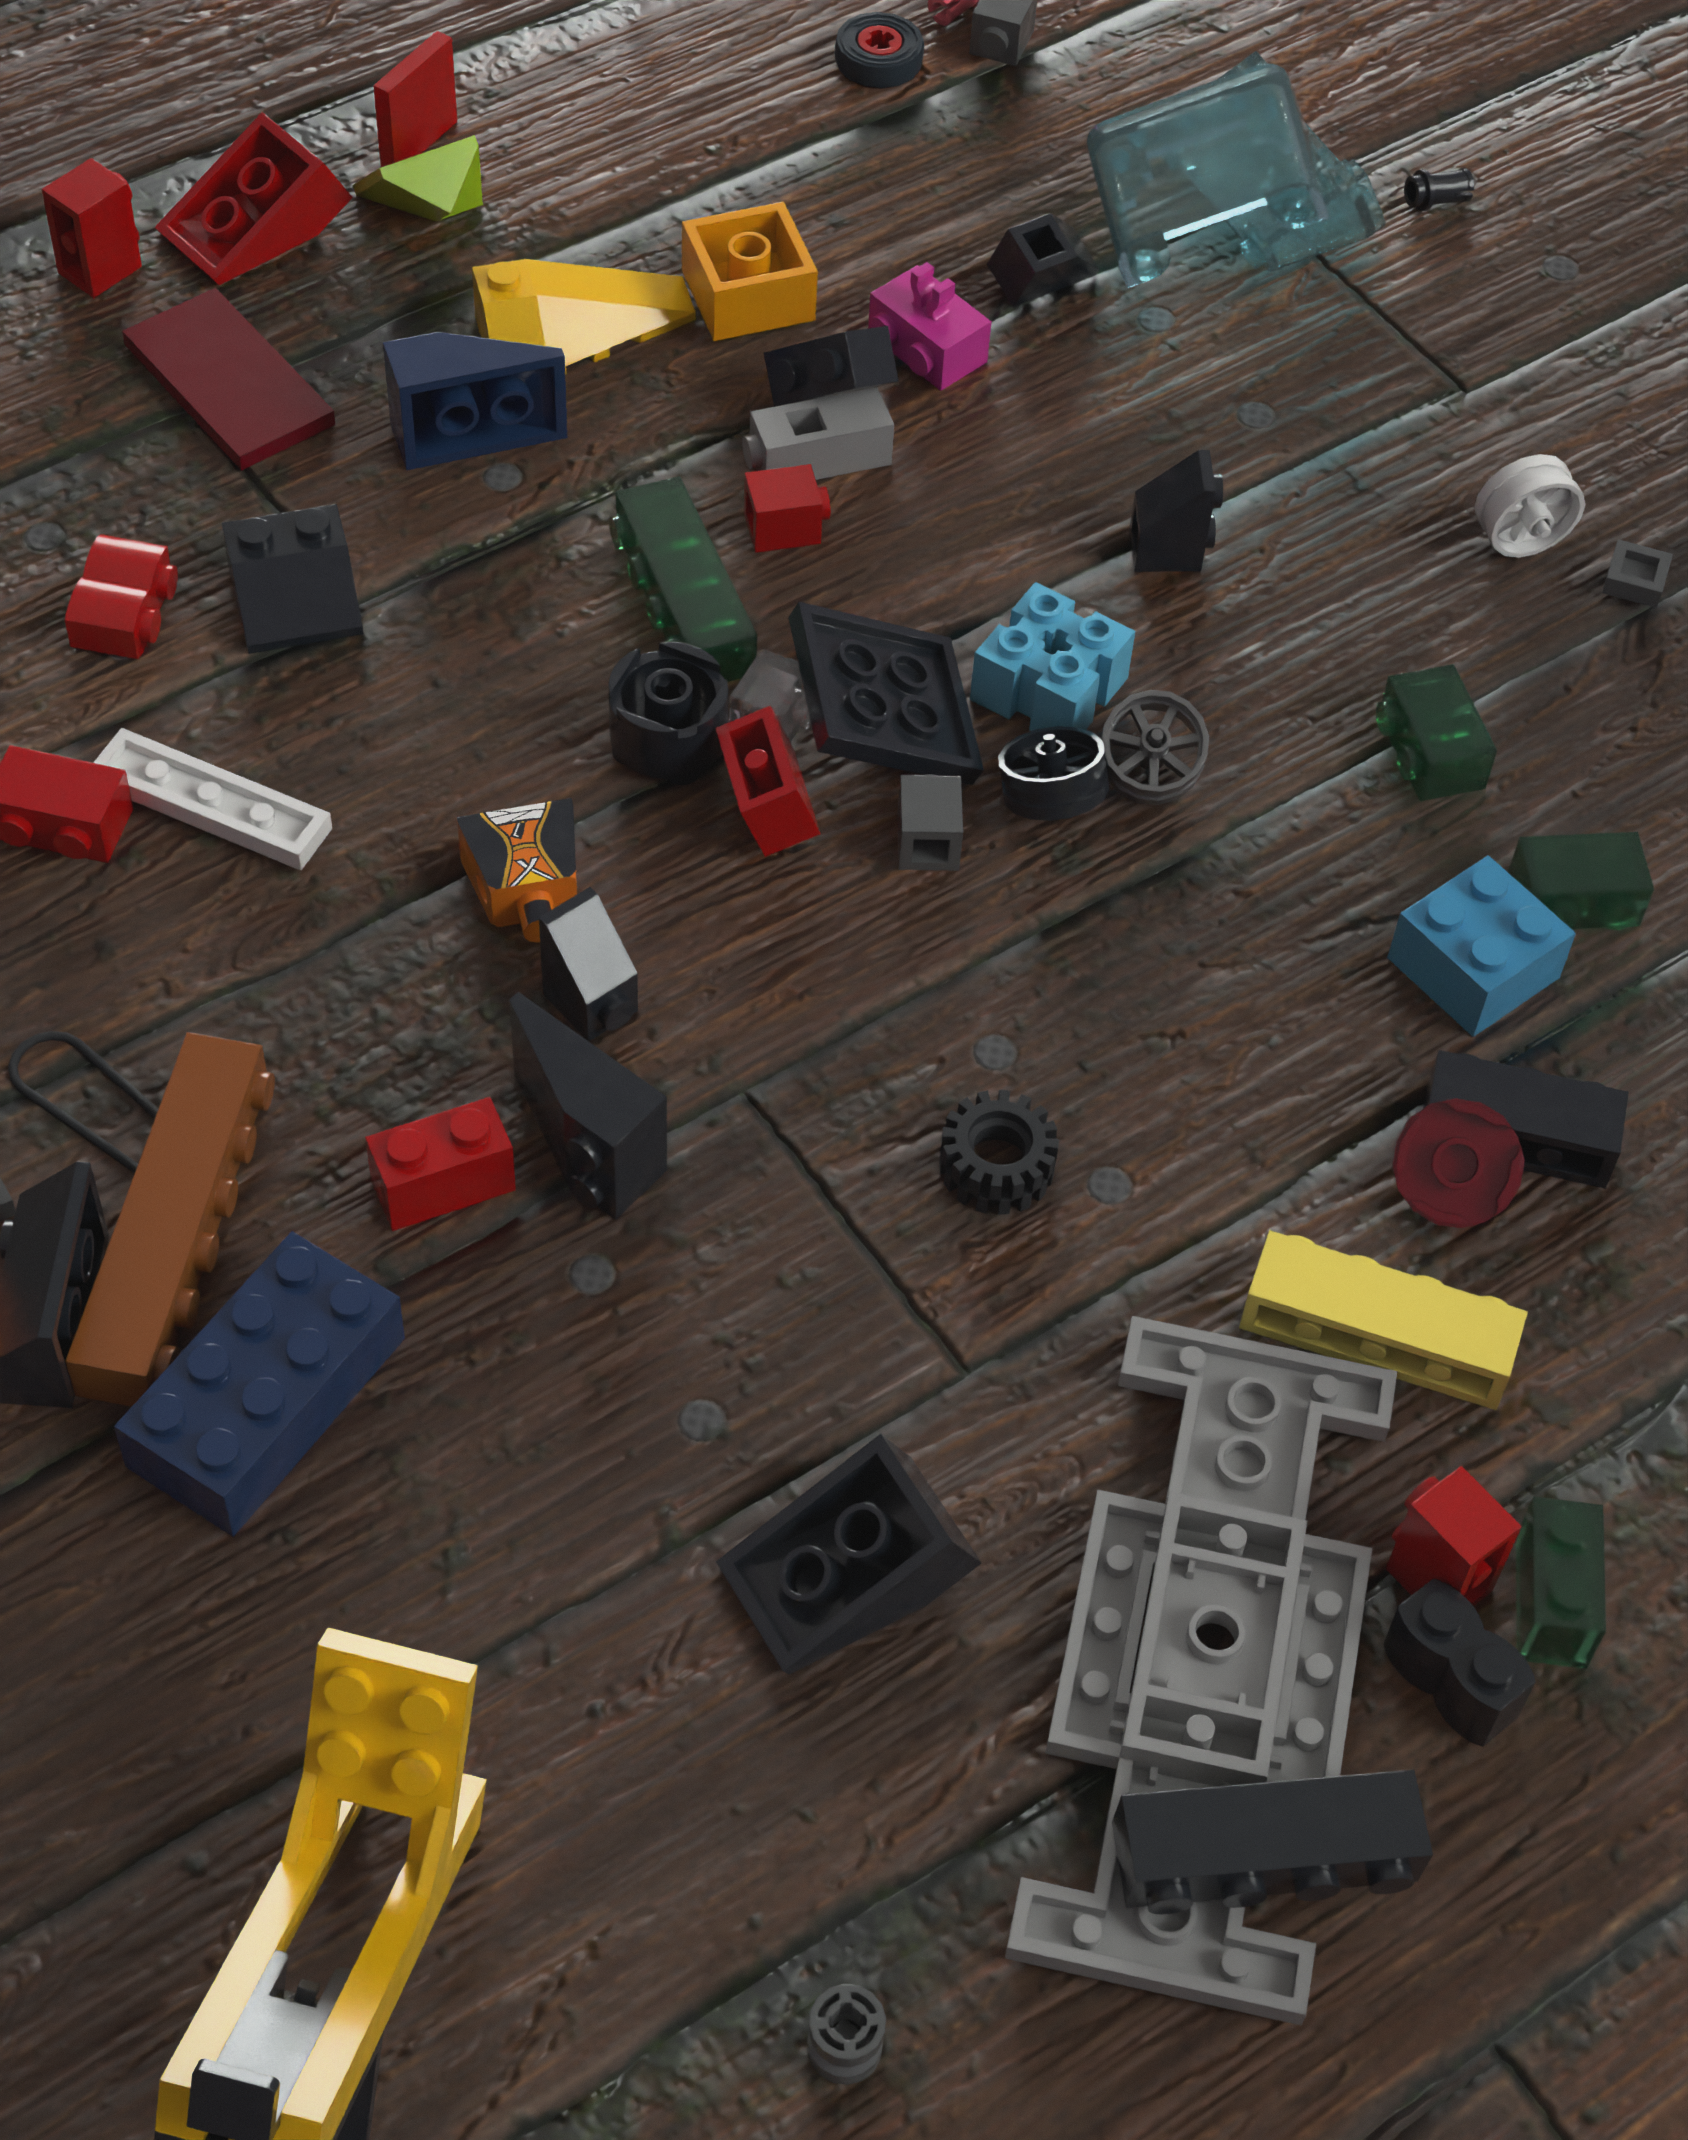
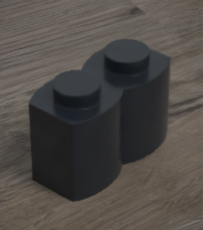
[1383,1578,1536,1747]

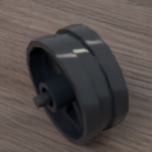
[998,726,1109,821]

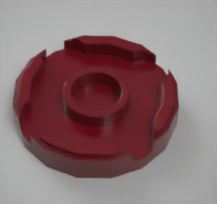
[1392,1098,1524,1228]

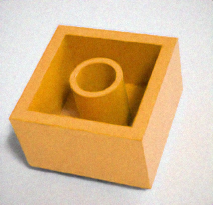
[682,202,818,341]

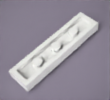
[93,728,332,870]

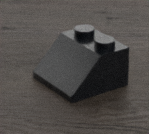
[222,504,364,654]

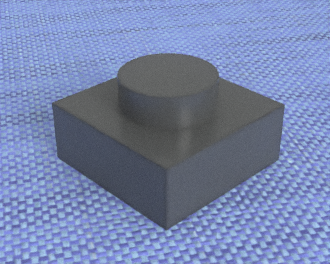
[1602,539,1673,608]

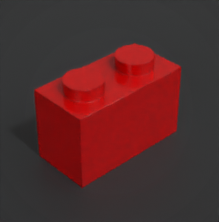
[42,158,142,298]
[715,705,821,857]
[0,745,134,863]
[365,1097,516,1231]
[1386,1466,1522,1606]

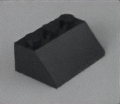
[0,1161,109,1408]

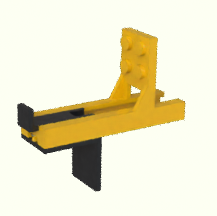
[154,1628,487,2140]

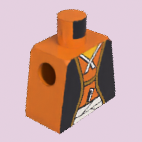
[457,798,577,943]

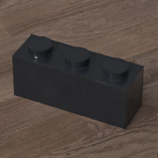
[1423,1050,1629,1189]

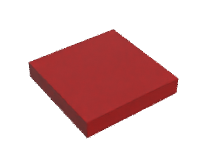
[373,31,457,167]

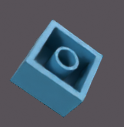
[1387,855,1576,1037]

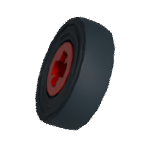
[834,12,924,88]

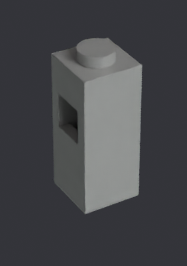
[742,387,894,480]

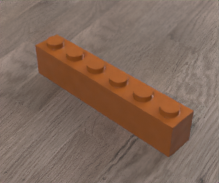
[65,1032,275,1406]

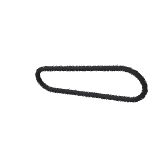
[8,1031,158,1173]

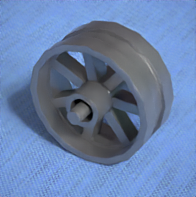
[1101,690,1209,805]

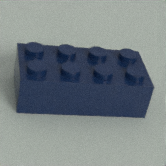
[114,1231,405,1537]

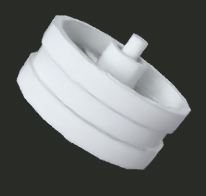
[1474,454,1586,558]

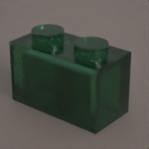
[1376,664,1497,802]
[1508,832,1654,930]
[1516,1496,1606,1669]

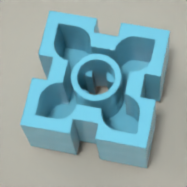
[970,582,1136,731]

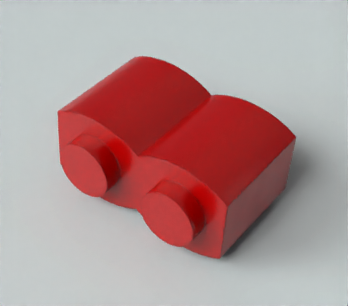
[65,534,178,659]

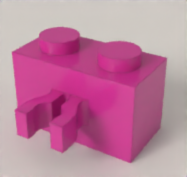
[868,262,992,391]

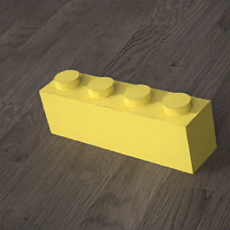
[1239,1230,1528,1410]

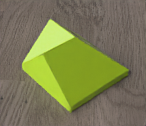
[352,135,483,221]

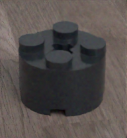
[608,642,729,785]

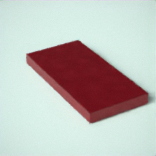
[122,287,336,471]

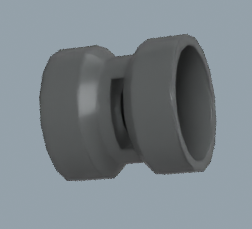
[807,1984,886,2085]

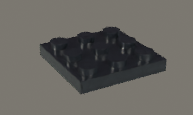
[788,602,984,785]

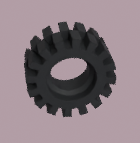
[939,1090,1059,1215]

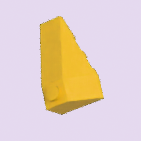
[472,259,696,375]

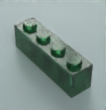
[609,476,757,682]

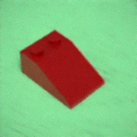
[154,112,353,285]

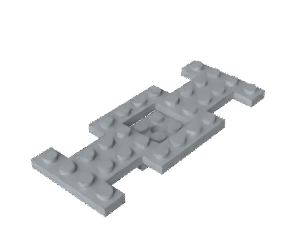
[1005,1316,1397,2026]

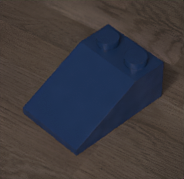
[383,332,568,470]

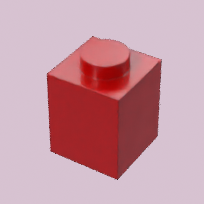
[744,464,831,553]

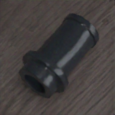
[1404,168,1474,212]

